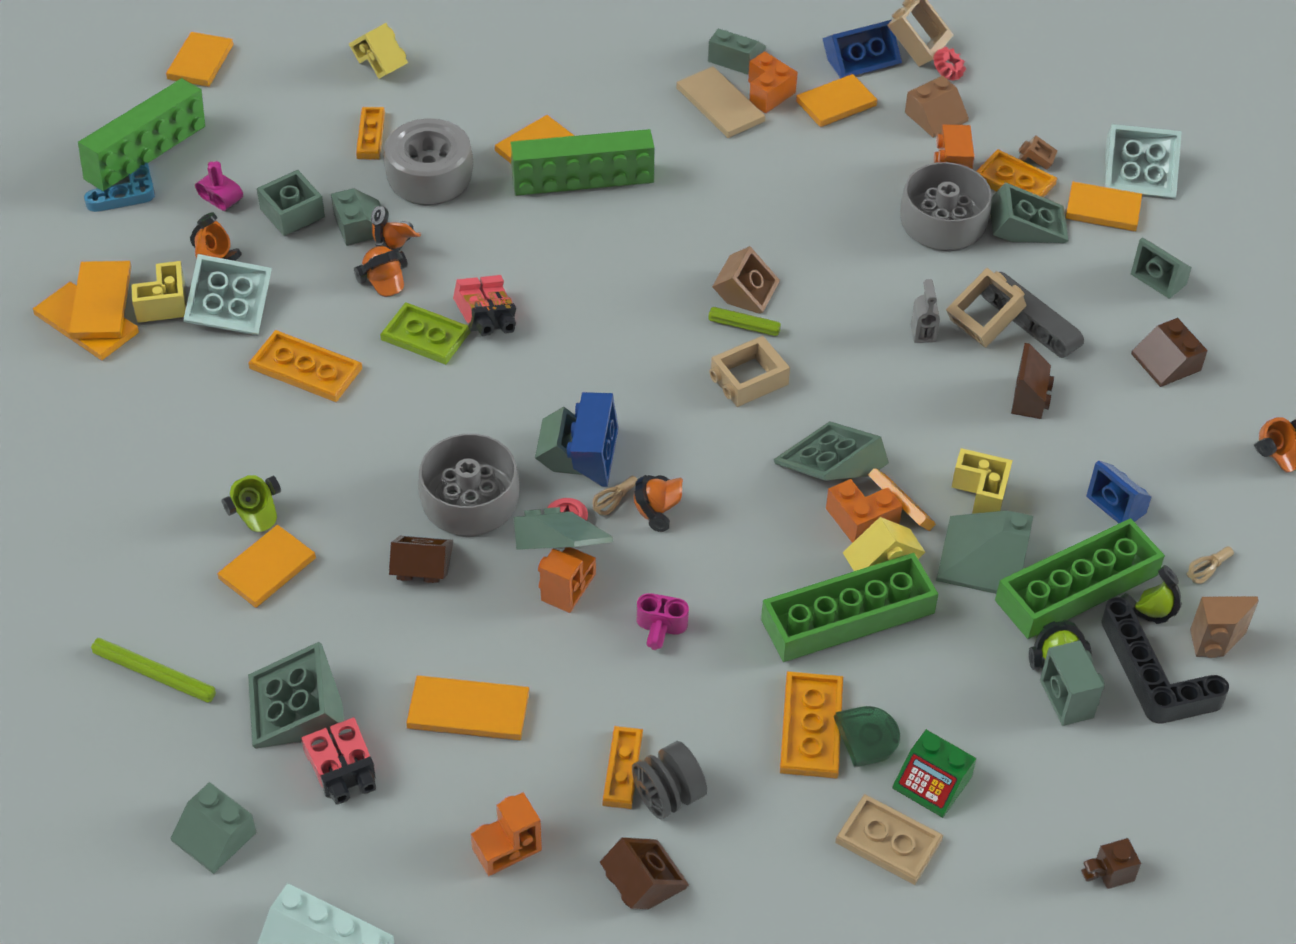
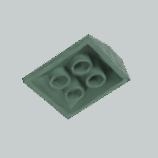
[774,421,889,480]
[936,510,1033,594]
[248,642,344,748]

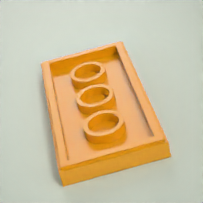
[69,261,132,339]
[33,281,139,361]
[248,330,362,402]
[780,671,843,779]
[406,675,530,740]

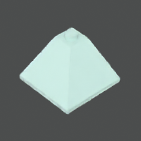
[1105,124,1182,199]
[183,254,272,336]

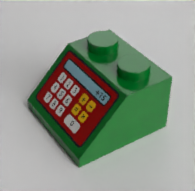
[892,729,977,818]

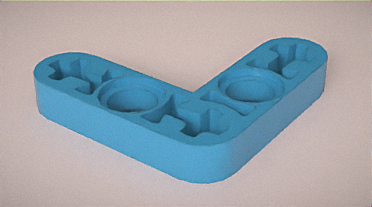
[84,163,155,212]

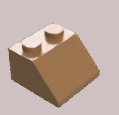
[905,76,969,138]
[712,246,780,314]
[1190,596,1259,658]

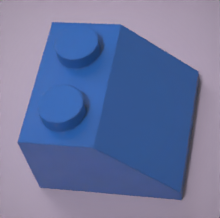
[1086,460,1152,524]

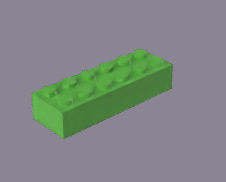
[78,78,205,191]
[510,129,655,196]
[995,518,1165,639]
[761,553,939,662]

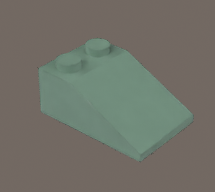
[991,182,1069,243]
[514,507,613,550]

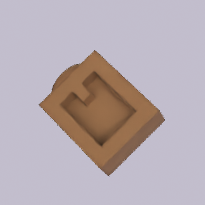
[1018,135,1058,170]

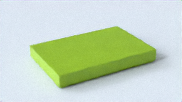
[380,302,471,365]

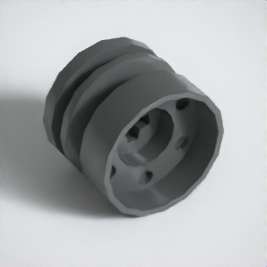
[632,741,707,820]

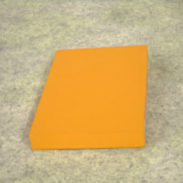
[166,32,233,87]
[796,74,878,127]
[495,115,575,163]
[976,149,1057,198]
[1065,181,1142,231]
[217,524,316,608]

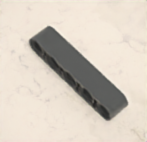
[981,272,1084,358]

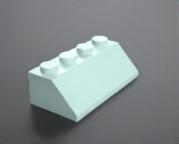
[258,883,394,944]

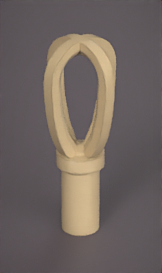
[592,475,637,516]
[1186,546,1234,584]

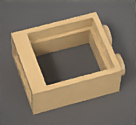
[887,0,953,67]
[946,268,1027,348]
[709,335,790,407]

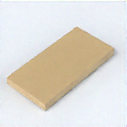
[676,66,765,138]

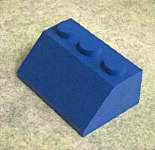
[822,20,902,78]
[567,392,619,487]

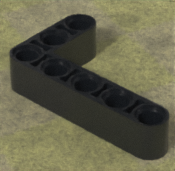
[1101,597,1229,724]

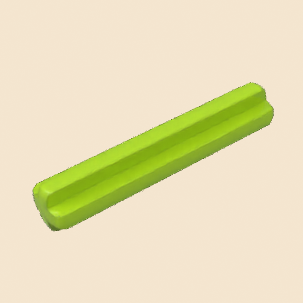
[708,307,781,336]

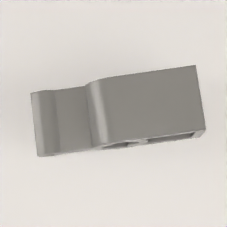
[911,279,940,343]

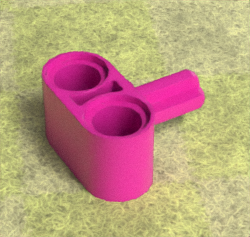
[195,161,243,211]
[636,593,689,650]

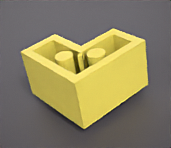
[349,23,408,79]
[131,261,187,323]
[951,448,1013,514]
[843,517,925,571]

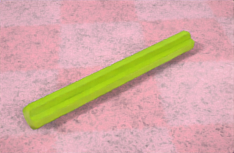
[91,638,216,703]

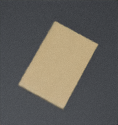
[835,794,943,885]

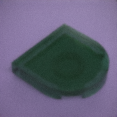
[834,706,900,768]

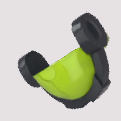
[221,475,281,532]
[1121,565,1182,624]
[1029,620,1092,670]

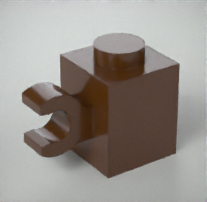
[1081,838,1141,889]

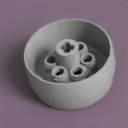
[384,118,473,204]
[900,162,992,250]
[418,434,520,536]

